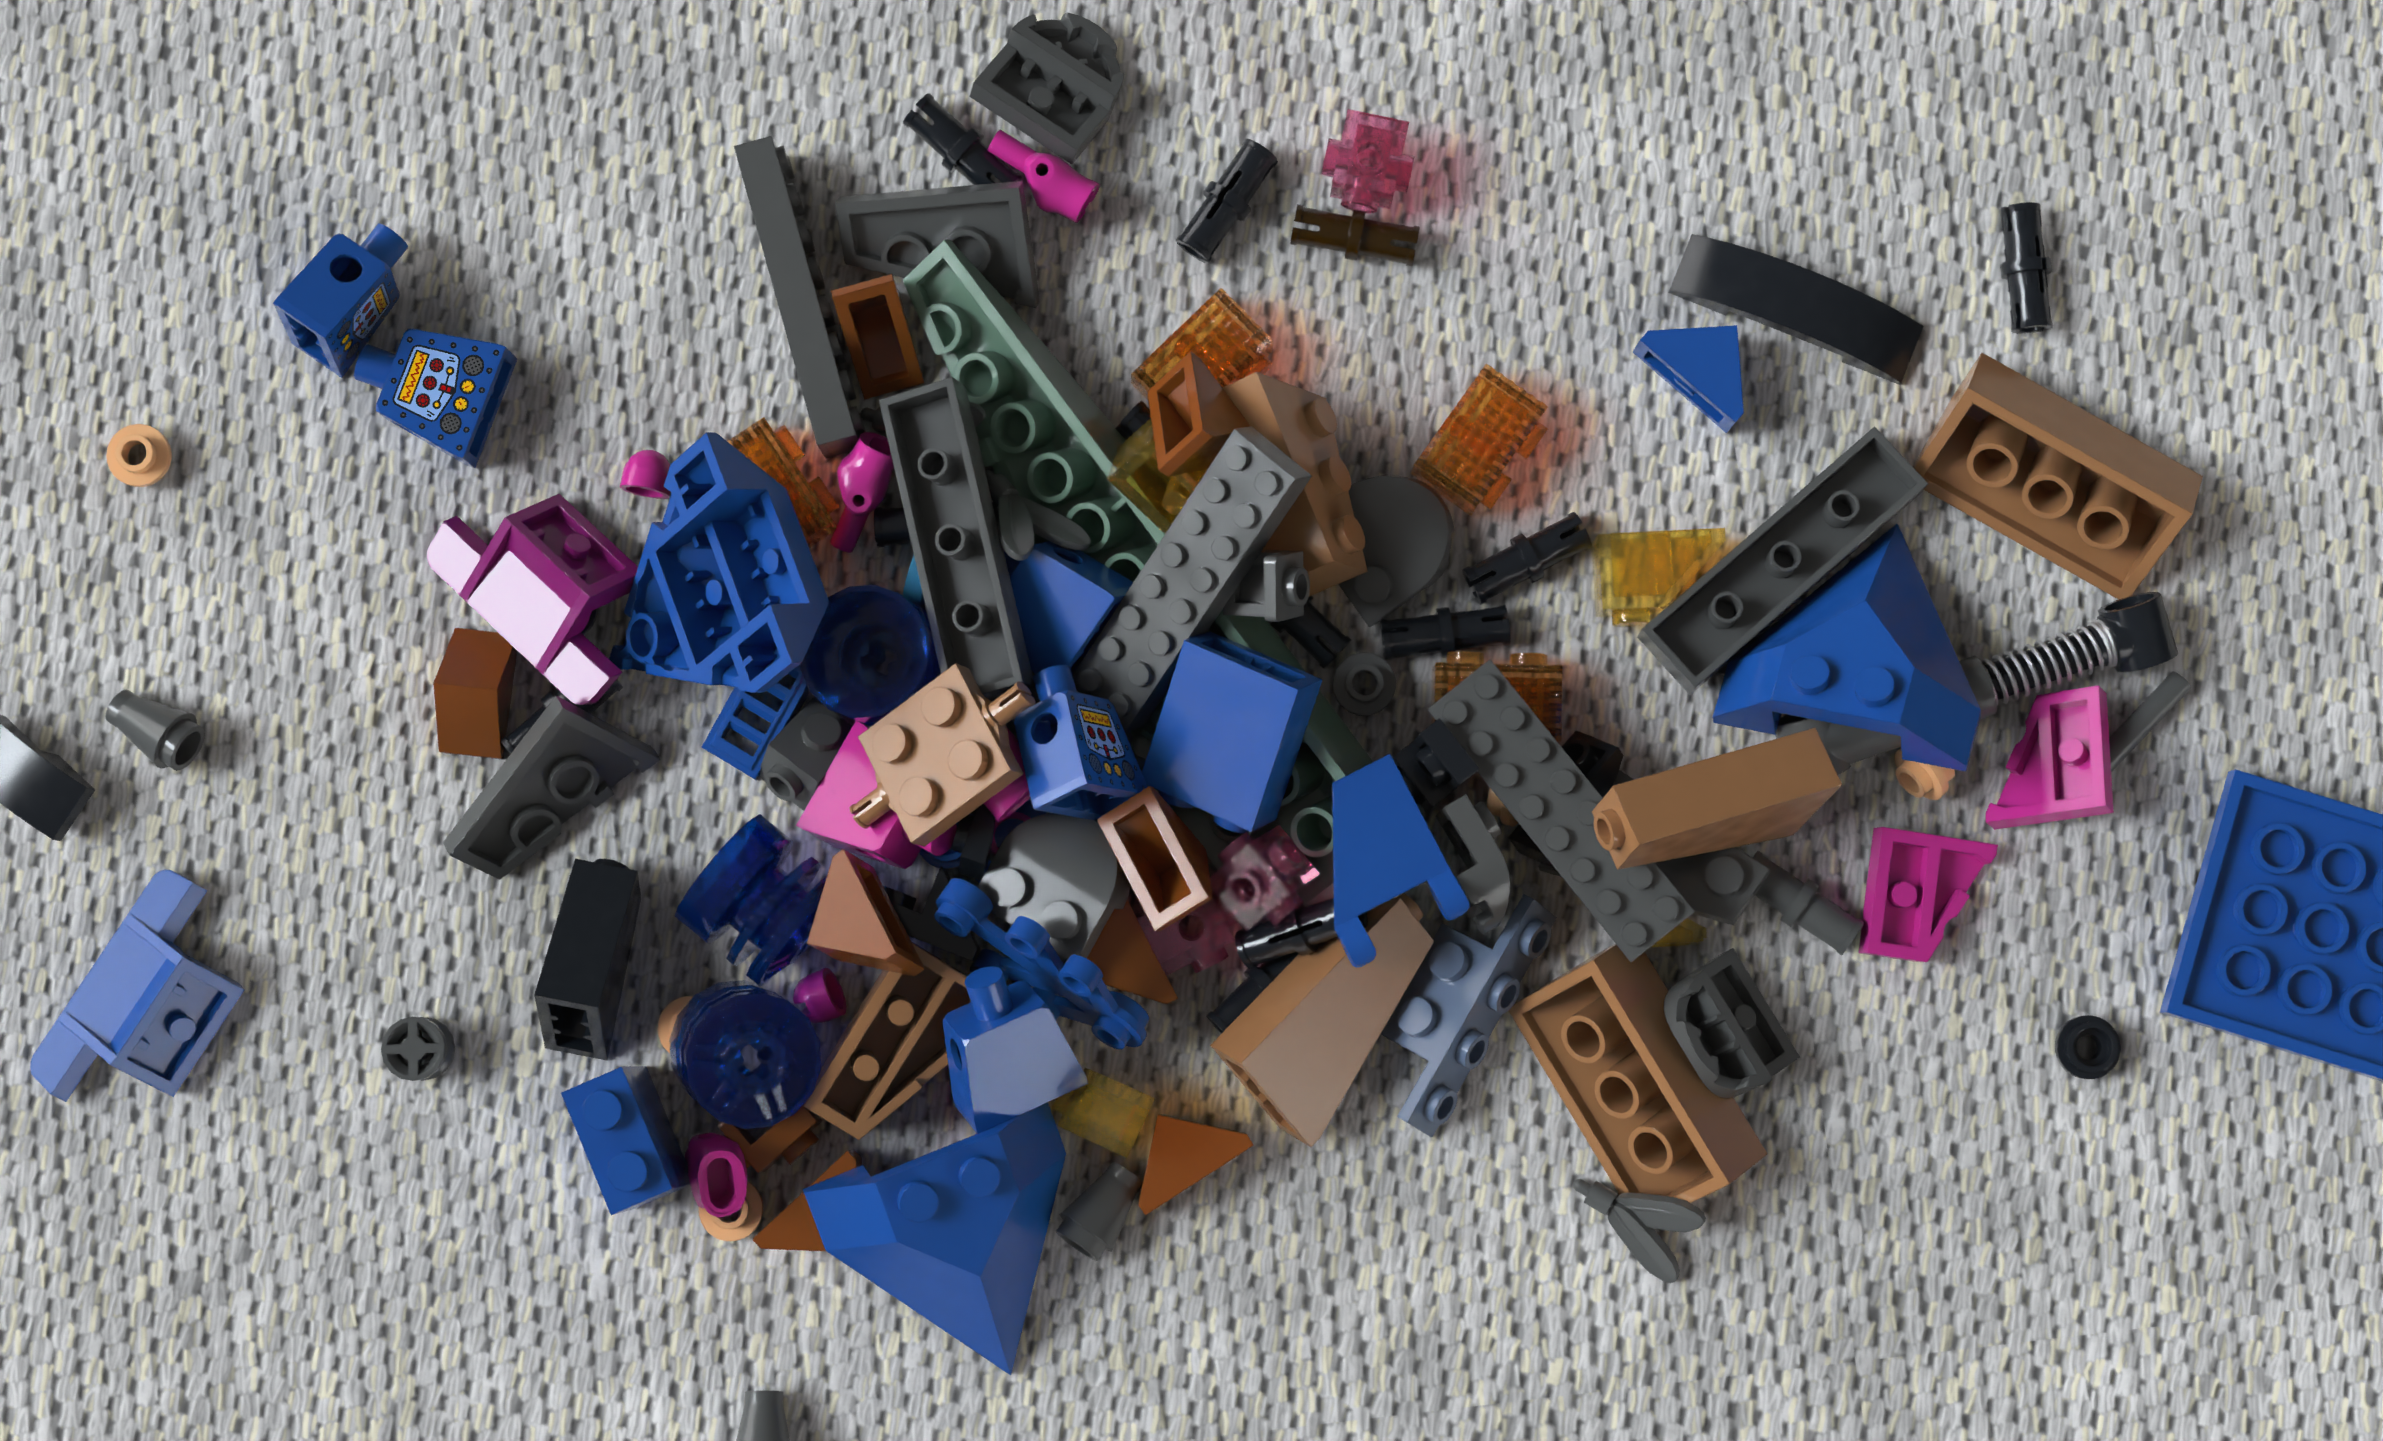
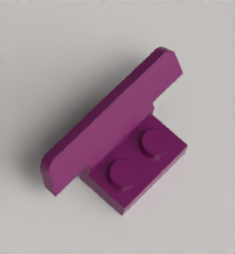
[427,494,638,705]

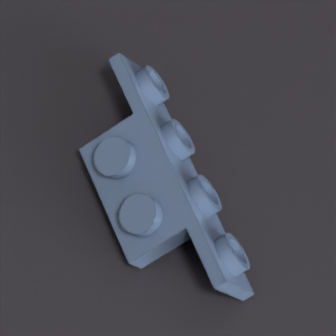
[1381,894,1557,1137]

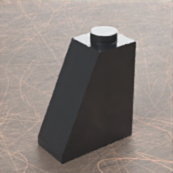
[534,859,641,1061]

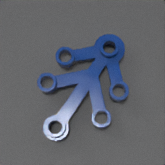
[934,878,1150,1050]

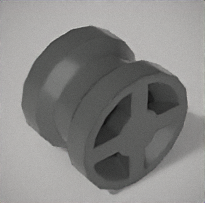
[381,1017,455,1081]

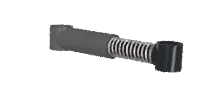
[1775,592,2178,775]

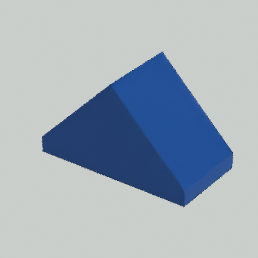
[1633,325,1744,433]

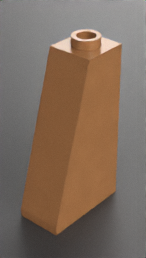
[1592,728,1842,870]
[1210,893,1434,1147]

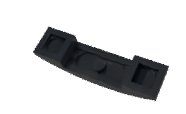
[1668,234,1924,385]

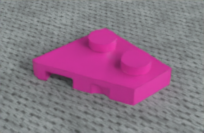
[1985,685,2114,830]
[1858,827,1998,962]

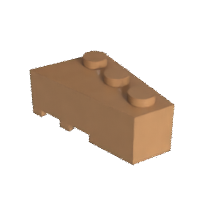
[1223,372,1368,597]
[802,941,971,1140]

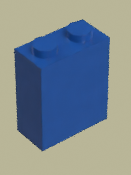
[1142,631,1322,833]
[561,1066,690,1215]

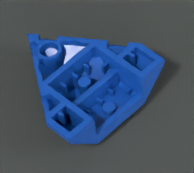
[609,432,830,693]
[1712,523,1981,772]
[802,1102,1066,1375]

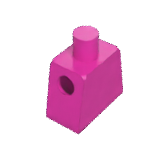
[796,721,957,869]

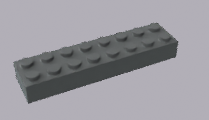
[734,136,866,459]
[879,377,1035,701]
[1072,426,1312,732]
[1637,426,1928,695]
[1427,659,1695,962]

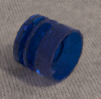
[800,585,941,727]
[674,814,827,987]
[669,980,821,1129]

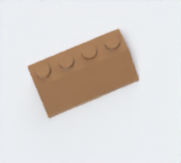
[1913,353,2203,600]
[1509,943,1767,1203]

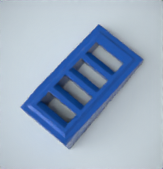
[702,660,822,781]

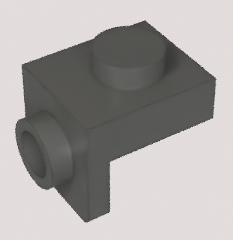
[1223,550,1310,622]
[759,697,852,810]

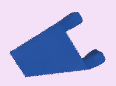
[1332,754,1469,968]

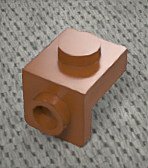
[717,1102,823,1173]

